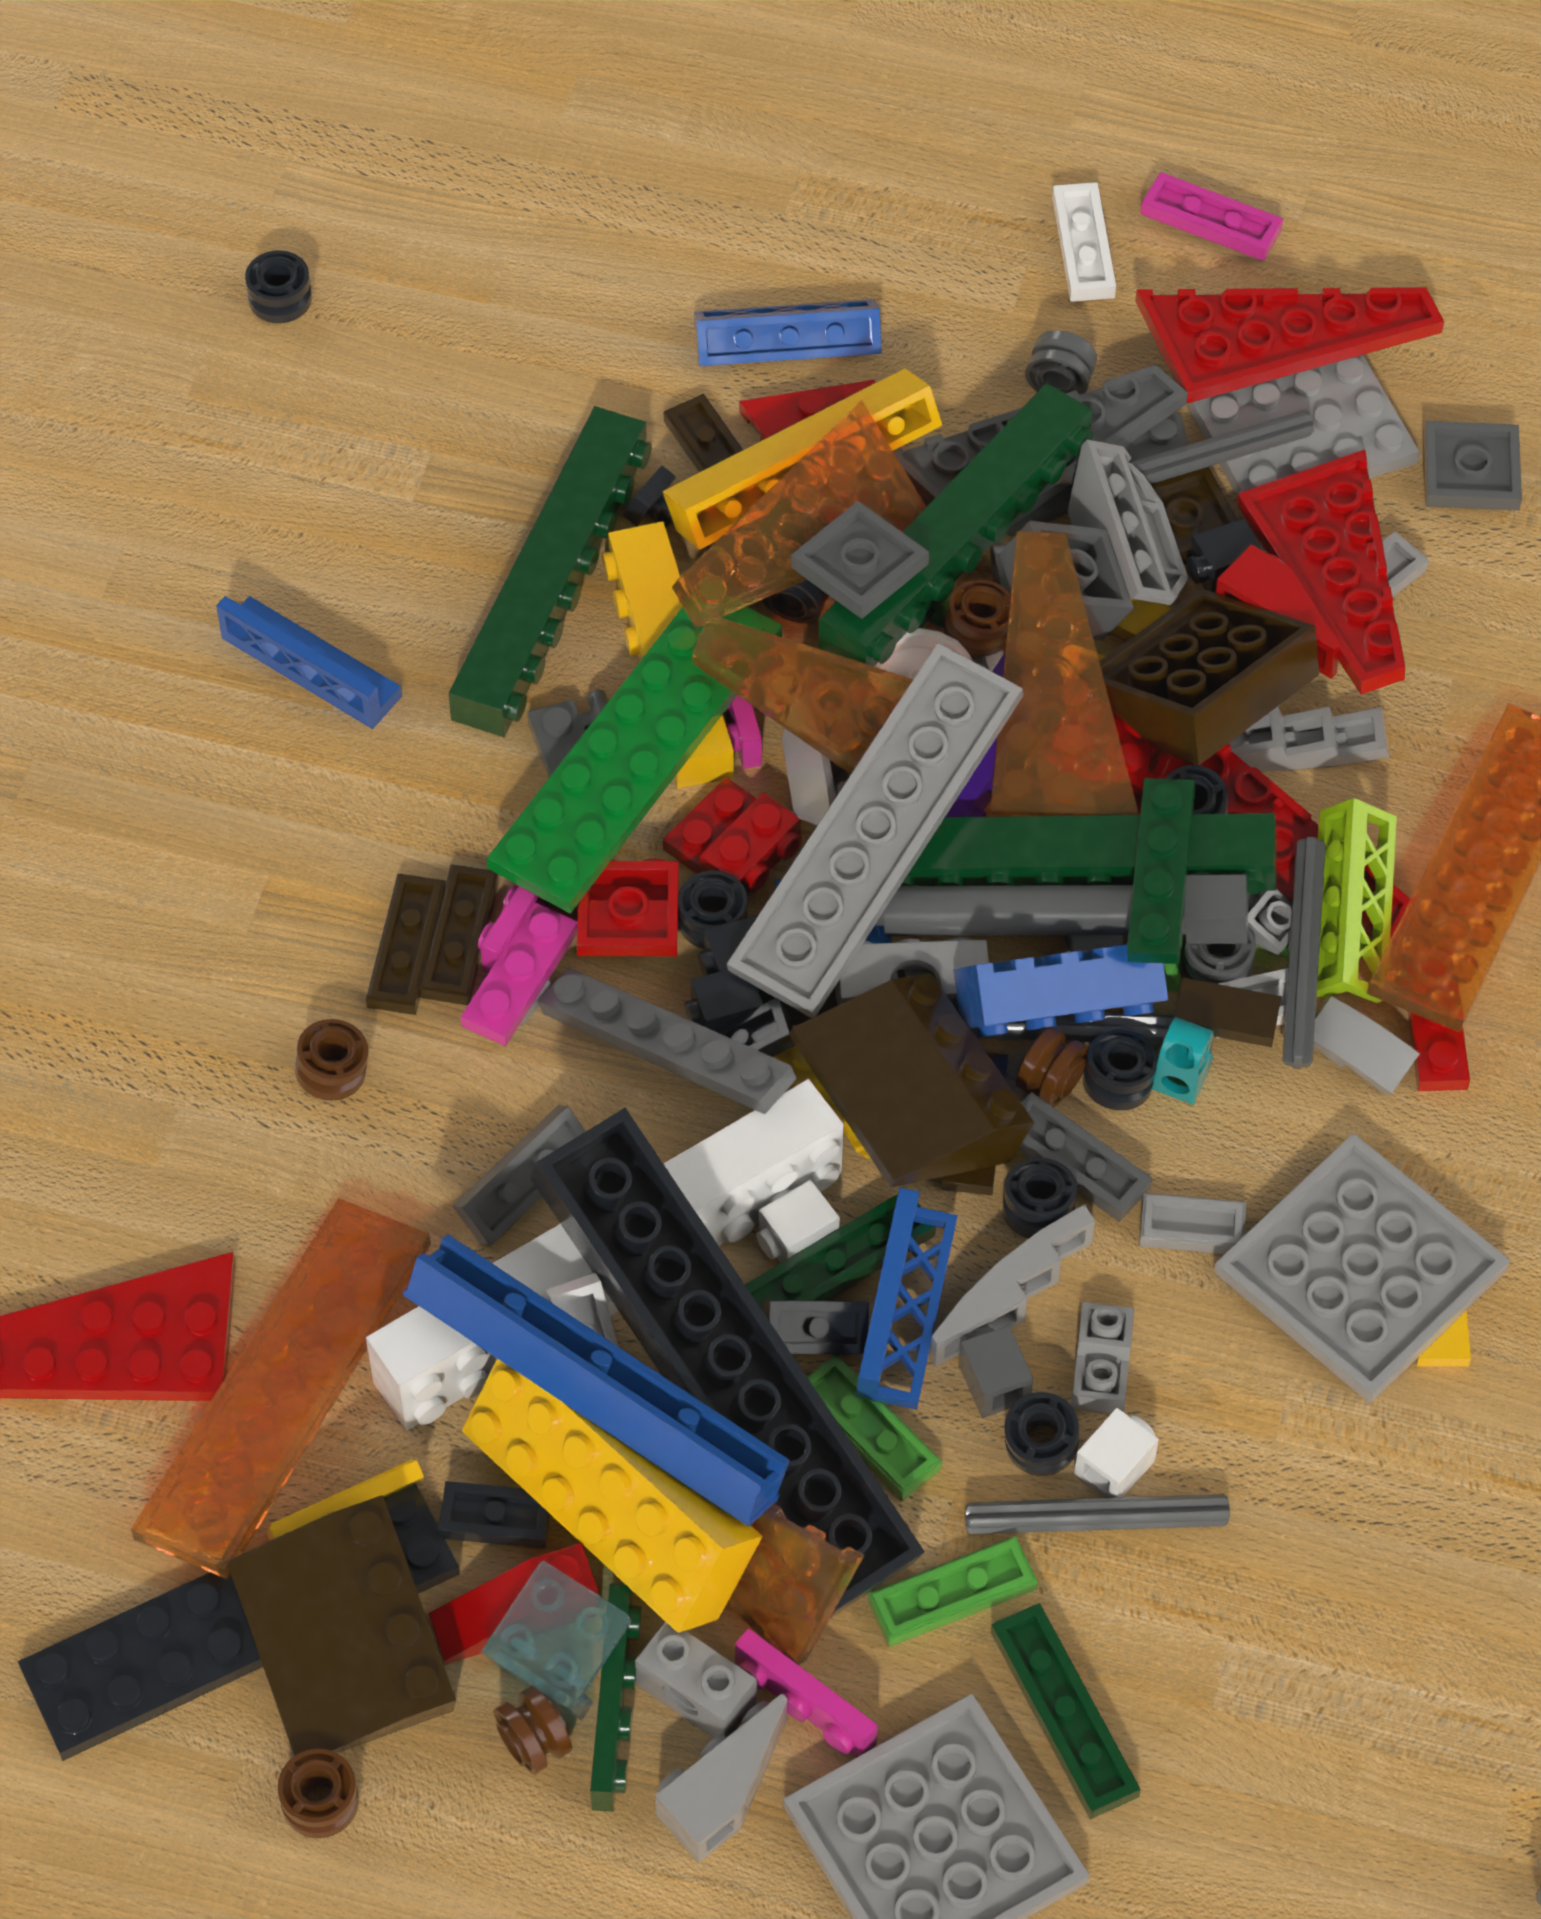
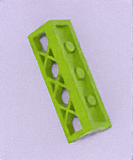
[1317,798,1397,1003]

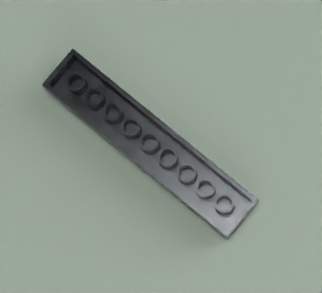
[530,1108,925,1621]

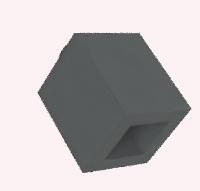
[958,1325,1033,1418]

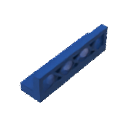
[694,299,882,366]
[216,596,402,729]
[855,1187,958,1410]

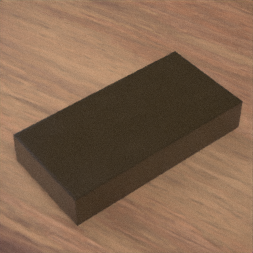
[1174,977,1282,1048]

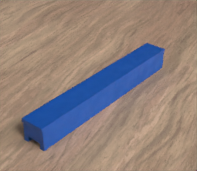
[403,1234,790,1527]

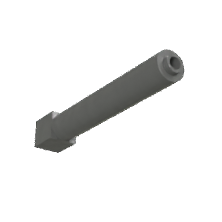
[876,875,1248,944]

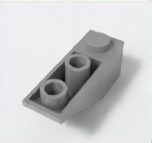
[655,1694,788,1863]

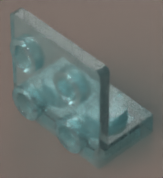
[481,1561,631,1721]

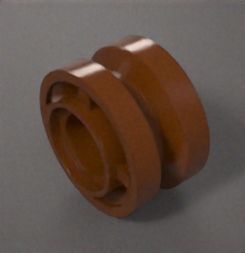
[944,580,1016,657]
[295,1019,368,1101]
[1016,1027,1089,1108]
[493,1685,573,1775]
[278,1748,359,1838]

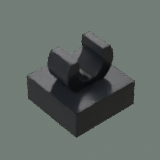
[623,465,676,529]

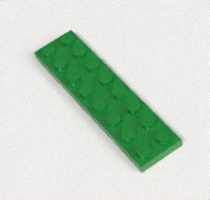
[487,583,782,914]

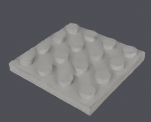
[1173,355,1420,497]
[1214,1133,1510,1404]
[783,1694,1090,1919]

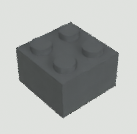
[999,521,1134,641]

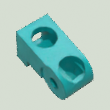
[1152,1017,1214,1105]

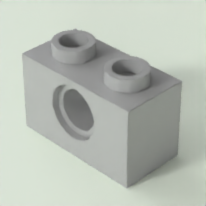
[635,1622,757,1738]

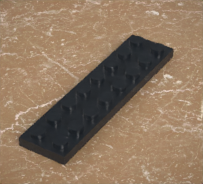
[18,1484,460,1761]

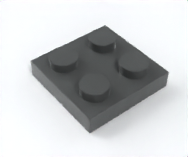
[1424,421,1522,511]
[791,501,929,619]

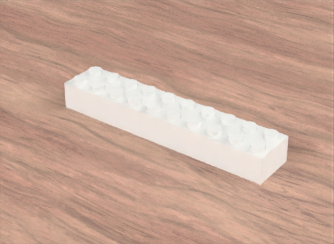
[366,1079,844,1431]

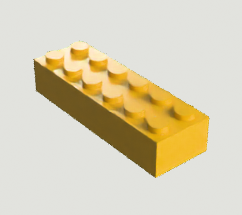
[462,1359,763,1633]

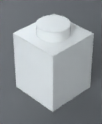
[756,1179,840,1263]
[1074,1408,1159,1498]

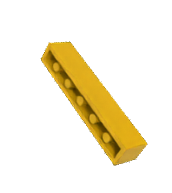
[662,368,943,550]
[602,521,734,789]

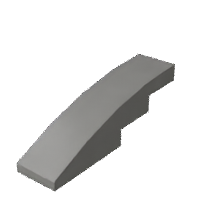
[1228,706,1390,771]
[930,1204,1095,1367]

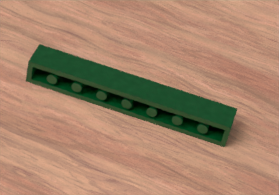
[818,383,1093,676]
[448,406,652,737]
[901,813,1277,894]

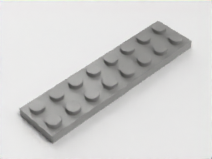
[727,643,1023,1018]

